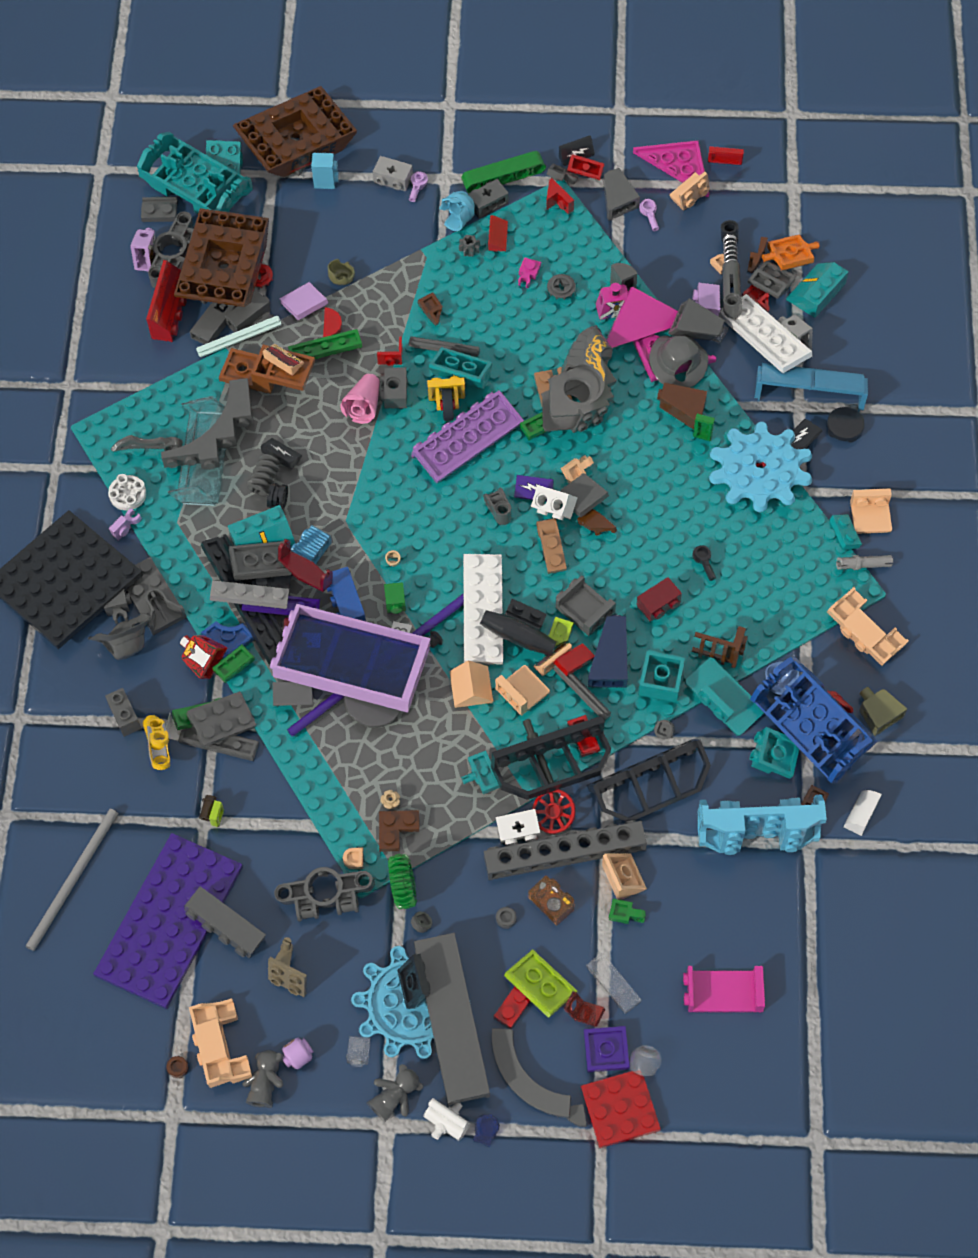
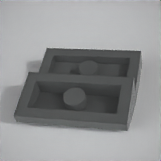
[748,261,796,299]

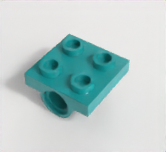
[206,140,243,175]

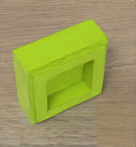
[209,801,224,827]

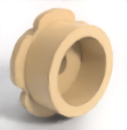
[380,790,400,809]

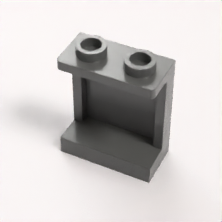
[556,575,616,636]

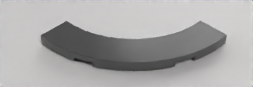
[492,1028,571,1118]

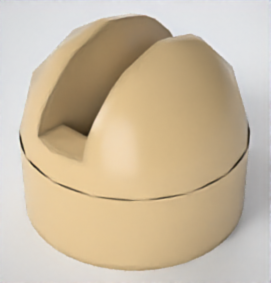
[385,550,401,567]

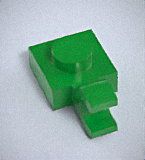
[609,899,646,924]

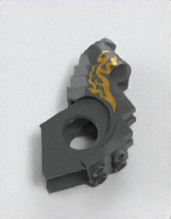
[541,325,616,433]

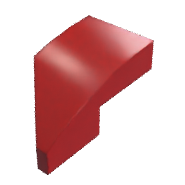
[741,285,770,312]

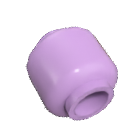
[282,1038,314,1069]

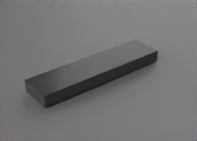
[178,727,259,761]

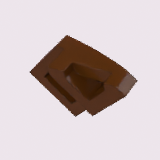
[747,237,768,273]
[417,292,442,326]
[577,509,617,536]

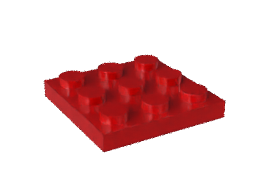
[581,1069,661,1149]

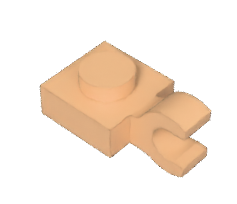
[561,455,594,484]

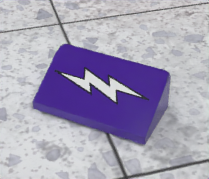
[514,475,554,502]

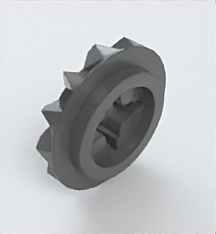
[547,274,576,300]

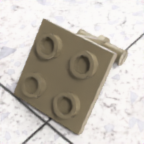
[268,937,307,997]

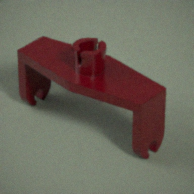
[278,539,333,592]

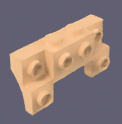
[827,587,909,666]
[189,998,253,1088]

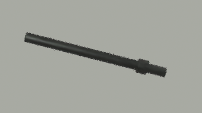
[523,719,572,831]

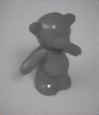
[243,1050,283,1108]
[367,1064,423,1122]

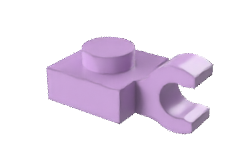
[109,508,142,541]

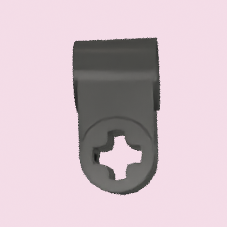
[483,487,512,525]

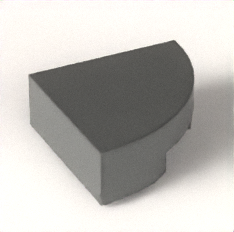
[566,1104,586,1127]

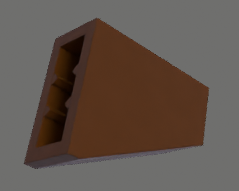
[657,382,707,430]

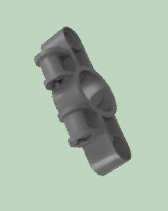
[148,212,194,288]
[274,867,375,922]

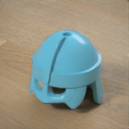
[439,191,475,231]

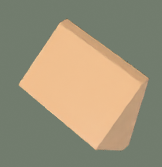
[450,660,493,708]
[602,853,647,900]

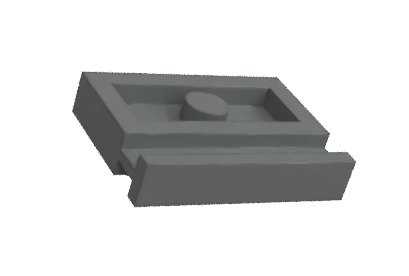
[141,197,178,222]

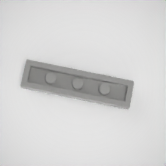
[210,581,289,609]

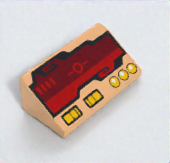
[263,344,304,376]
[534,643,572,676]

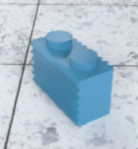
[290,525,332,564]

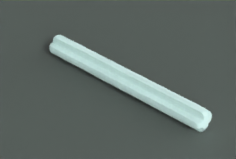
[197,316,282,357]

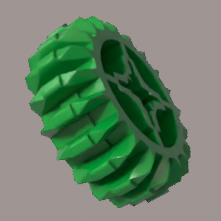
[388,854,417,909]

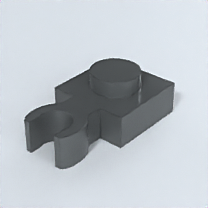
[547,164,578,184]

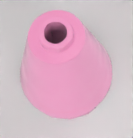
[340,374,380,424]

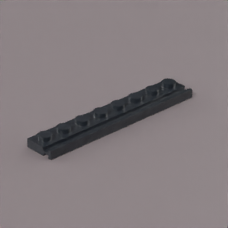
[201,534,283,664]

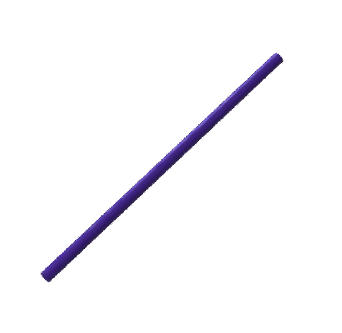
[287,593,464,737]

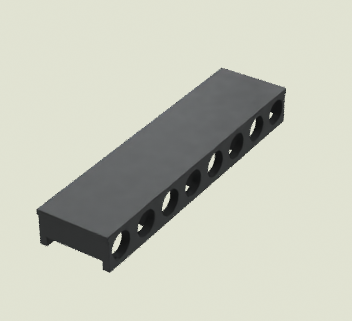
[414,933,490,1106]

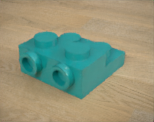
[750,727,799,779]

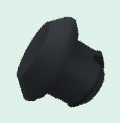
[428,631,443,648]

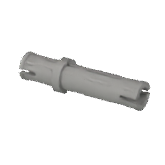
[836,555,893,570]

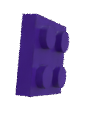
[584,1026,630,1073]

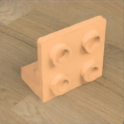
[669,172,710,211]
[850,489,892,534]
[495,665,550,716]

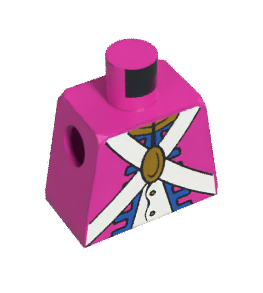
[596,283,628,320]

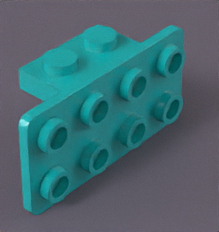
[685,657,764,736]

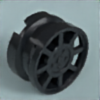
[267,483,288,510]

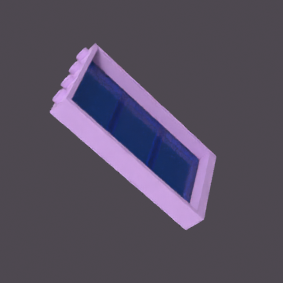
[270,604,431,712]

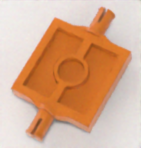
[762,234,819,270]

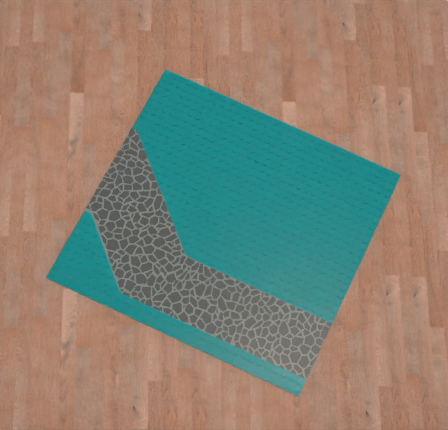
[71,180,886,899]

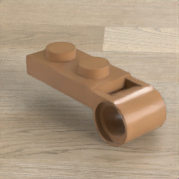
[536,518,567,574]

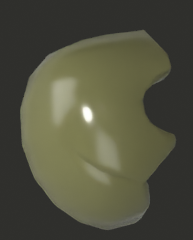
[328,259,355,285]

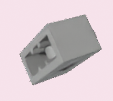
[373,156,413,191]

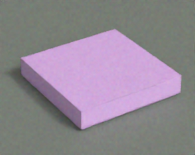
[280,282,328,320]

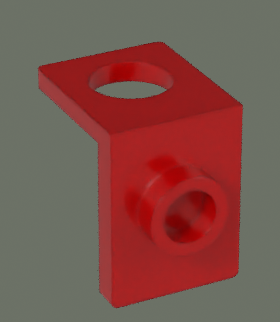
[377,337,403,366]

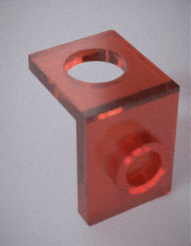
[564,991,606,1027]

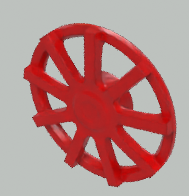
[532,790,576,834]

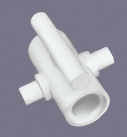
[424,1098,470,1141]

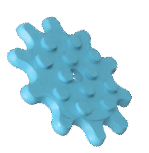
[709,422,812,512]
[351,946,434,1059]

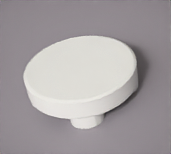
[108,474,146,510]

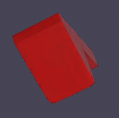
[546,178,574,214]

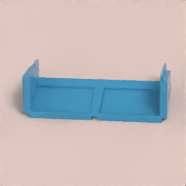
[754,363,868,412]

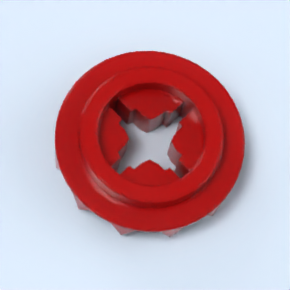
[255,264,273,289]

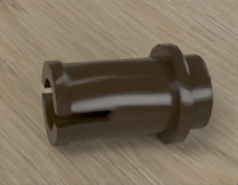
[199,795,217,822]

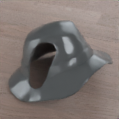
[649,335,708,388]
[88,613,151,660]

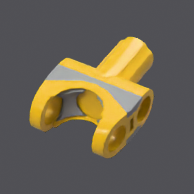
[142,715,170,770]

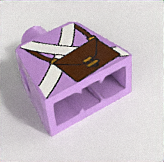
[131,228,156,271]

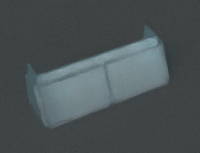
[168,396,226,506]

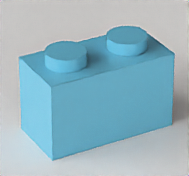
[311,153,339,189]

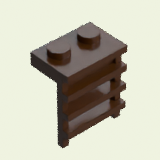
[692,626,748,668]

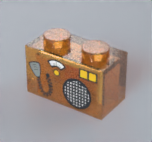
[528,875,575,926]

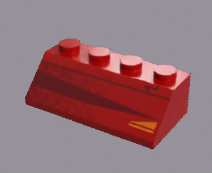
[146,260,186,342]

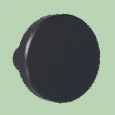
[827,407,864,443]

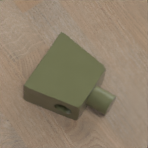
[859,687,907,736]

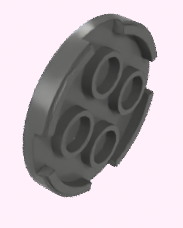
[344,670,403,728]

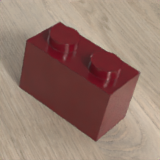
[637,577,682,622]

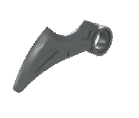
[111,435,183,452]

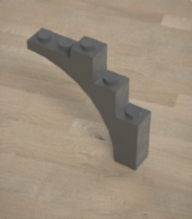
[161,378,253,470]

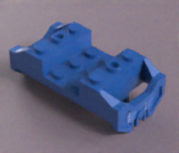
[750,657,878,783]

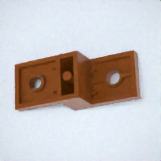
[219,344,315,394]

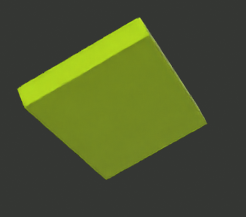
[504,949,577,1018]

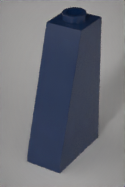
[588,615,628,688]

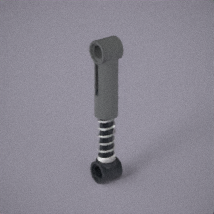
[721,220,742,318]

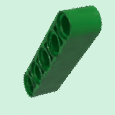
[461,151,546,193]

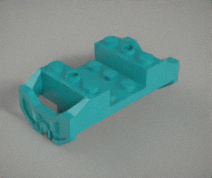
[137,132,253,214]

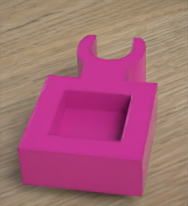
[518,257,541,288]

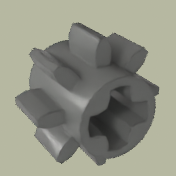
[459,235,480,257]

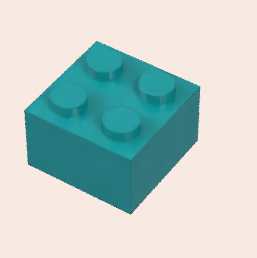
[638,651,685,702]

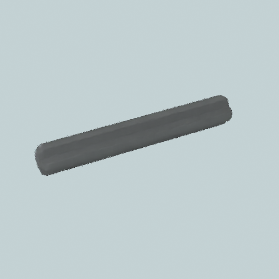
[409,336,480,357]
[553,665,611,721]

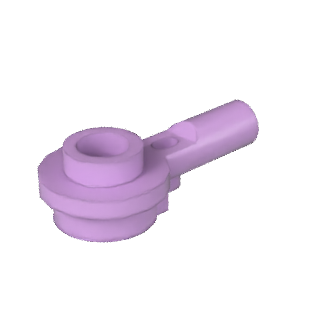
[409,172,428,202]
[639,199,659,231]

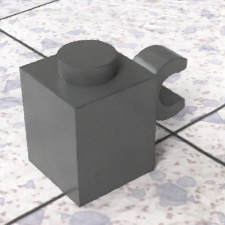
[104,589,132,624]

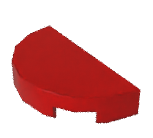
[323,307,342,337]

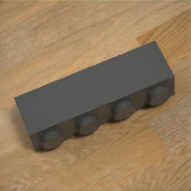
[184,886,266,958]

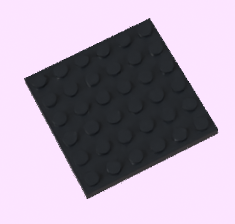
[0,510,143,650]

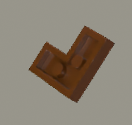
[379,810,420,852]

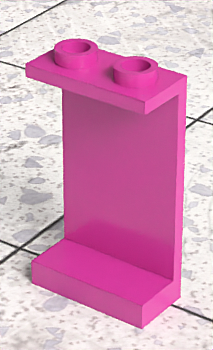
[683,966,765,1012]

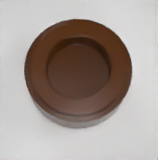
[166,1056,188,1078]

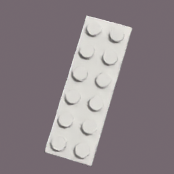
[719,294,812,373]
[463,554,503,665]

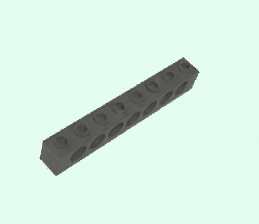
[484,820,647,880]

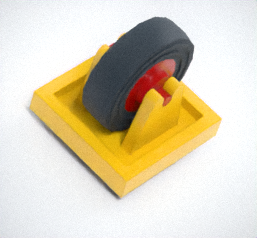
[427,376,465,421]

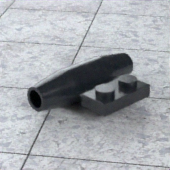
[480,599,557,655]

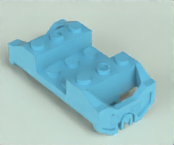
[697,795,827,855]

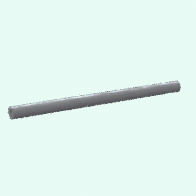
[26,809,118,951]

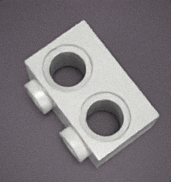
[531,485,577,520]

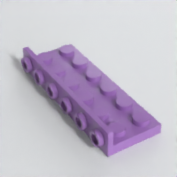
[411,390,524,483]

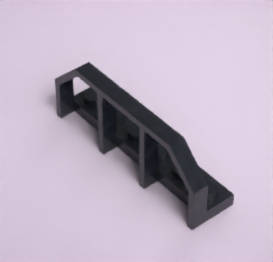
[491,716,611,800]
[587,739,711,822]

